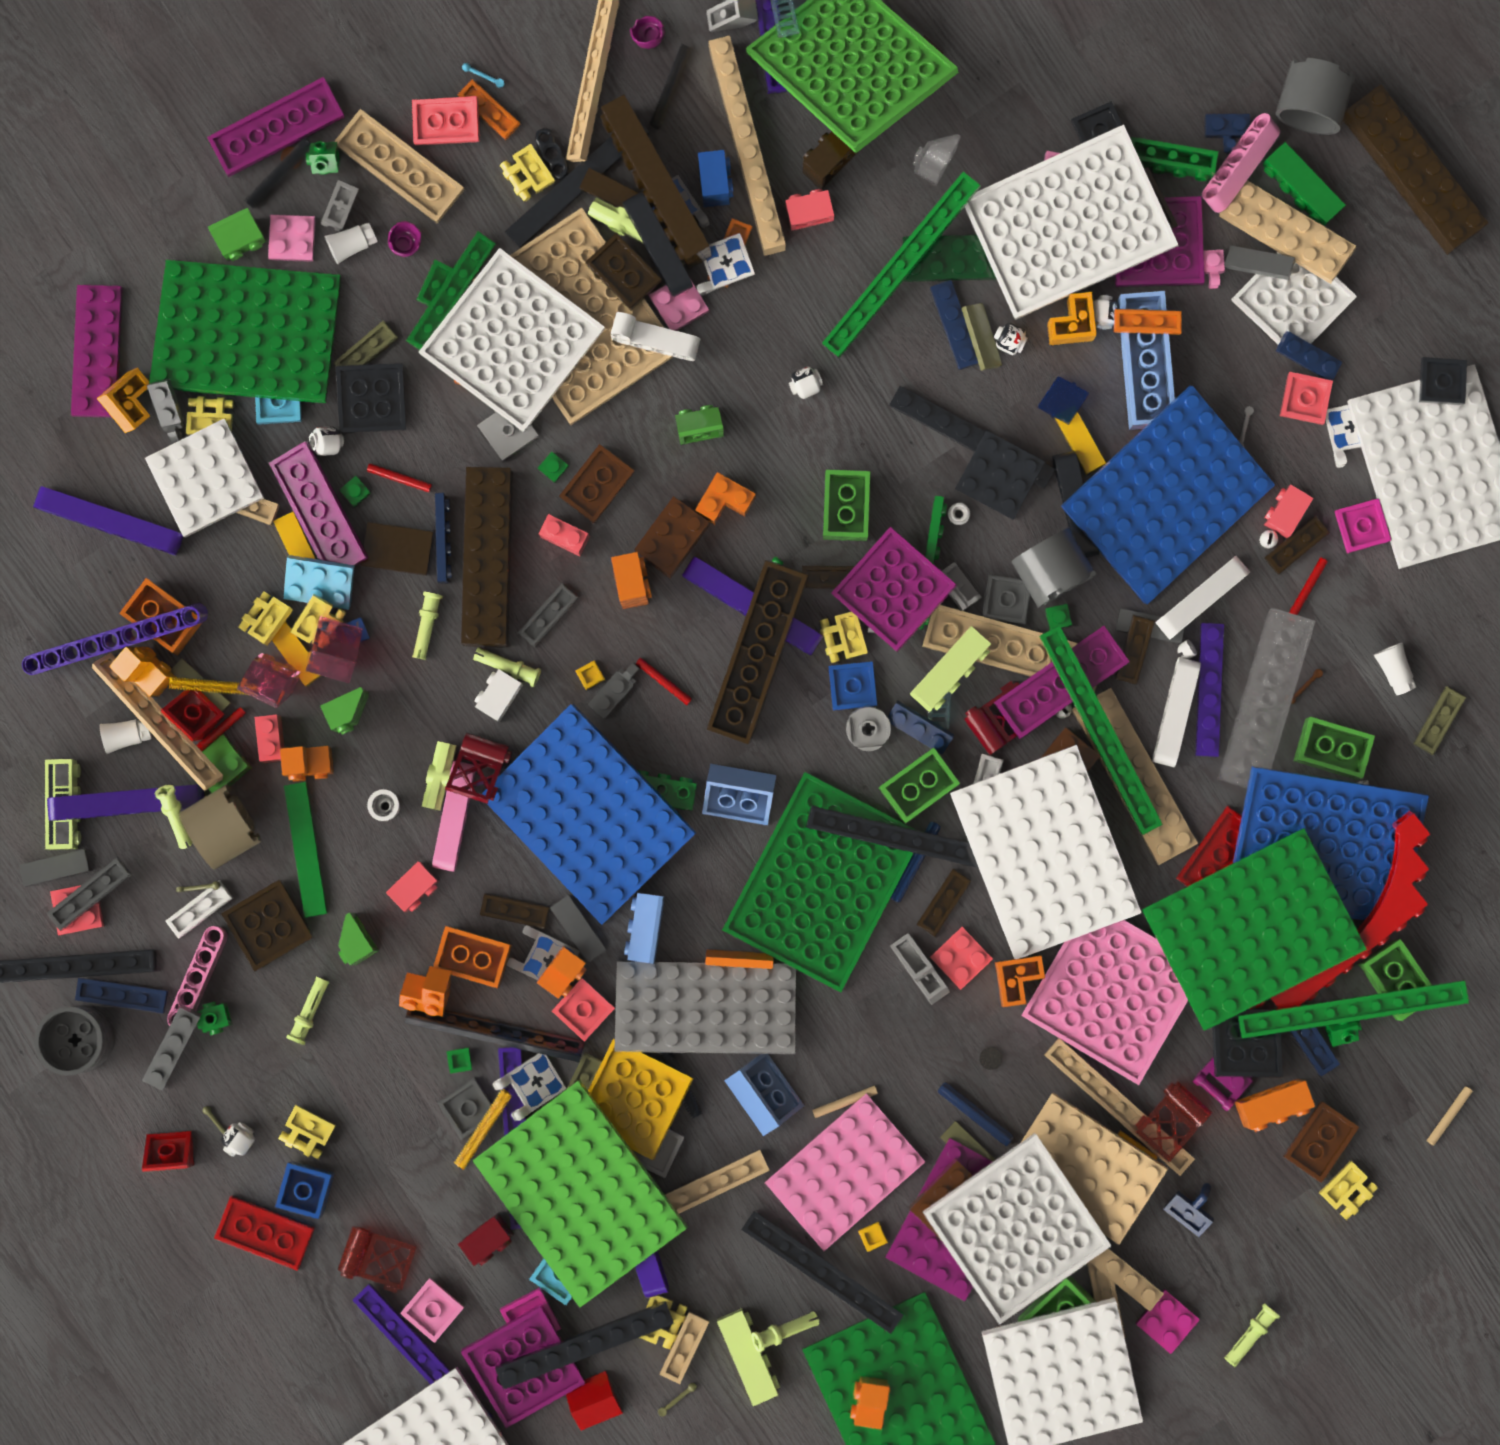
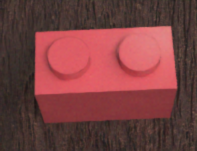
[785,189,834,231]
[1264,485,1313,539]
[539,514,590,556]
[255,714,284,763]
[386,861,439,912]

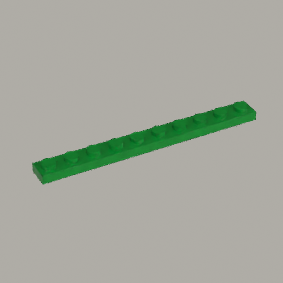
[822,172,981,358]
[1039,626,1163,835]
[1238,980,1469,1038]

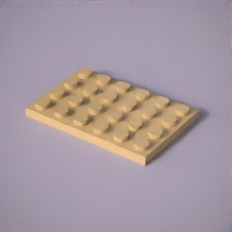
[1021,1093,1168,1244]

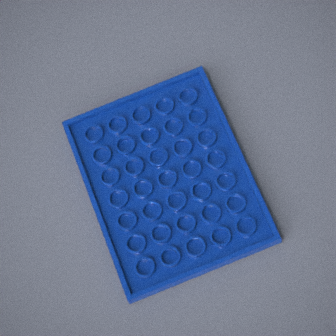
[1061,386,1275,604]
[482,703,697,925]
[1233,766,1429,920]

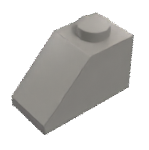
[706,0,758,32]

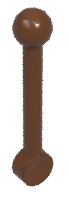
[1288,669,1323,704]

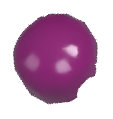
[630,16,665,49]
[388,221,421,257]

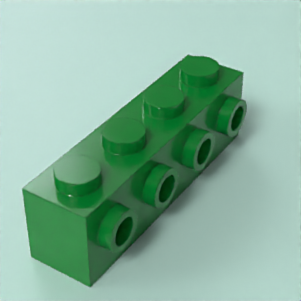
[1131,137,1219,181]
[637,770,697,811]

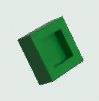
[538,451,569,483]
[339,476,371,508]
[1045,604,1072,630]
[446,1047,473,1074]

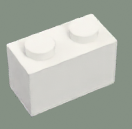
[475,669,523,723]

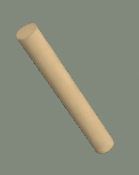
[812,1086,878,1118]
[1426,1086,1473,1146]

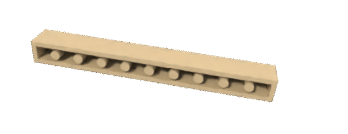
[709,35,786,256]

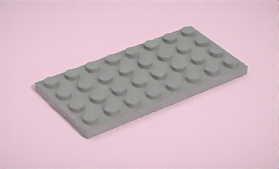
[615,962,796,1054]

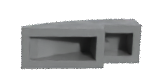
[890,933,950,1005]

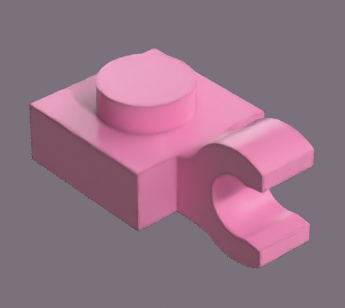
[1203,250,1225,289]

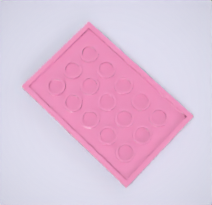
[765,1094,925,1251]

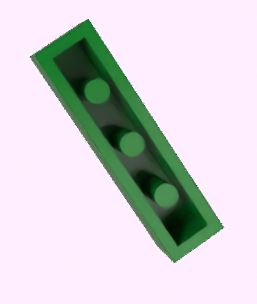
[1262,142,1346,226]

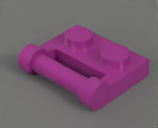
[1192,1056,1253,1111]

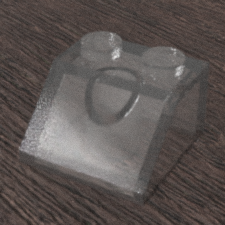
[913,134,961,186]

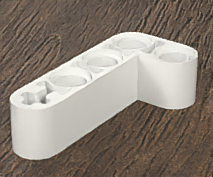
[611,312,701,361]

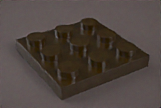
[221,879,314,972]

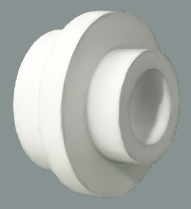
[948,503,970,525]

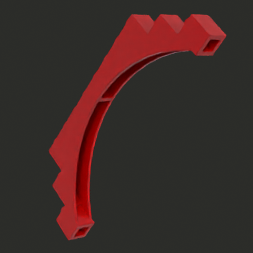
[1250,811,1430,1009]

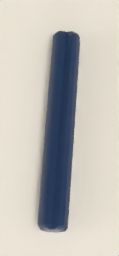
[890,821,941,903]
[938,1082,1014,1146]

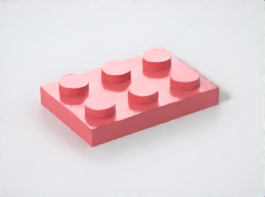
[412,96,480,145]

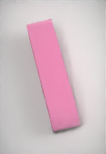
[1202,113,1280,213]
[432,761,476,872]
[167,926,228,1026]

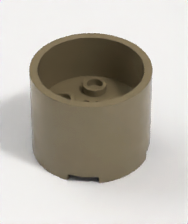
[179,784,262,870]

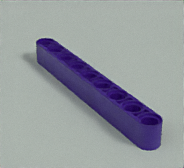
[22,603,208,675]

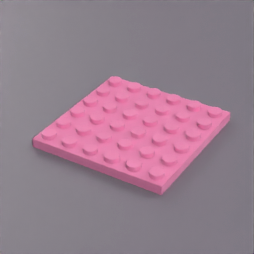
[1021,920,1188,1085]

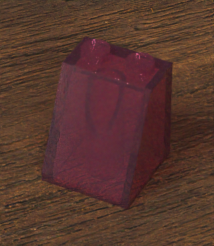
[306,616,363,683]

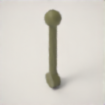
[176,881,221,892]
[203,1106,226,1135]
[658,1383,697,1417]

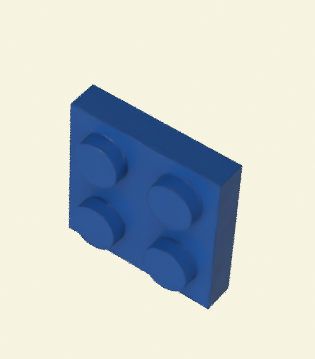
[828,661,877,711]

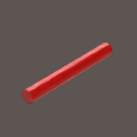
[367,463,432,493]
[1288,557,1328,619]
[635,657,692,705]
[196,707,246,751]

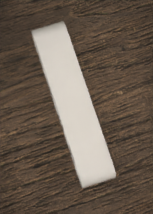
[1156,556,1250,640]
[1152,657,1201,767]

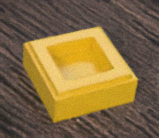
[575,660,605,691]
[858,1222,888,1252]

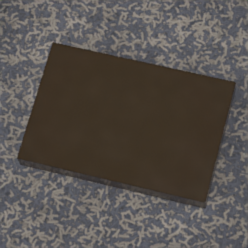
[585,233,663,311]
[361,522,434,576]

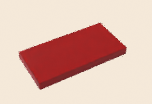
[1176,806,1242,886]
[214,1195,315,1271]

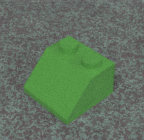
[208,208,266,261]
[675,405,724,445]
[320,687,369,735]
[202,734,252,793]
[338,912,379,965]

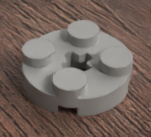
[846,706,891,751]

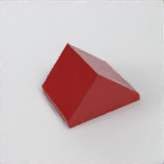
[161,688,224,742]
[142,1131,194,1172]
[566,1371,623,1430]

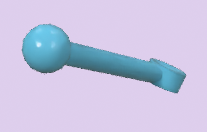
[462,63,504,88]

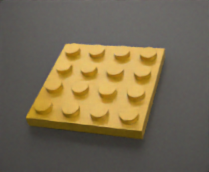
[588,1039,694,1160]

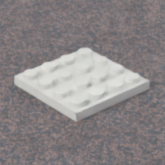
[1231,252,1357,345]
[145,419,264,538]

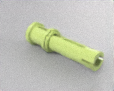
[412,592,443,660]
[473,647,541,687]
[155,785,193,849]
[286,977,329,1045]
[1224,1303,1280,1368]
[752,1312,819,1352]

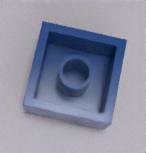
[698,150,733,207]
[275,1161,335,1219]

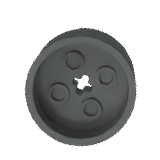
[1276,58,1355,135]
[1011,528,1097,608]
[34,1006,115,1075]

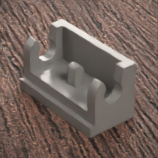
[321,180,358,231]
[941,562,982,611]

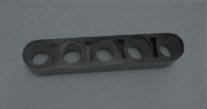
[622,192,693,297]
[1052,451,1099,558]

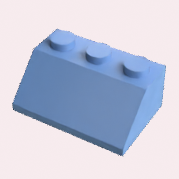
[702,764,776,825]
[624,893,665,964]
[724,1054,804,1136]

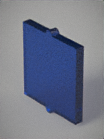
[1038,376,1089,425]

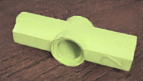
[588,197,644,244]
[422,741,457,811]

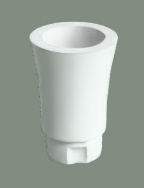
[325,223,377,265]
[1374,643,1416,695]
[100,719,152,754]
[367,790,400,821]

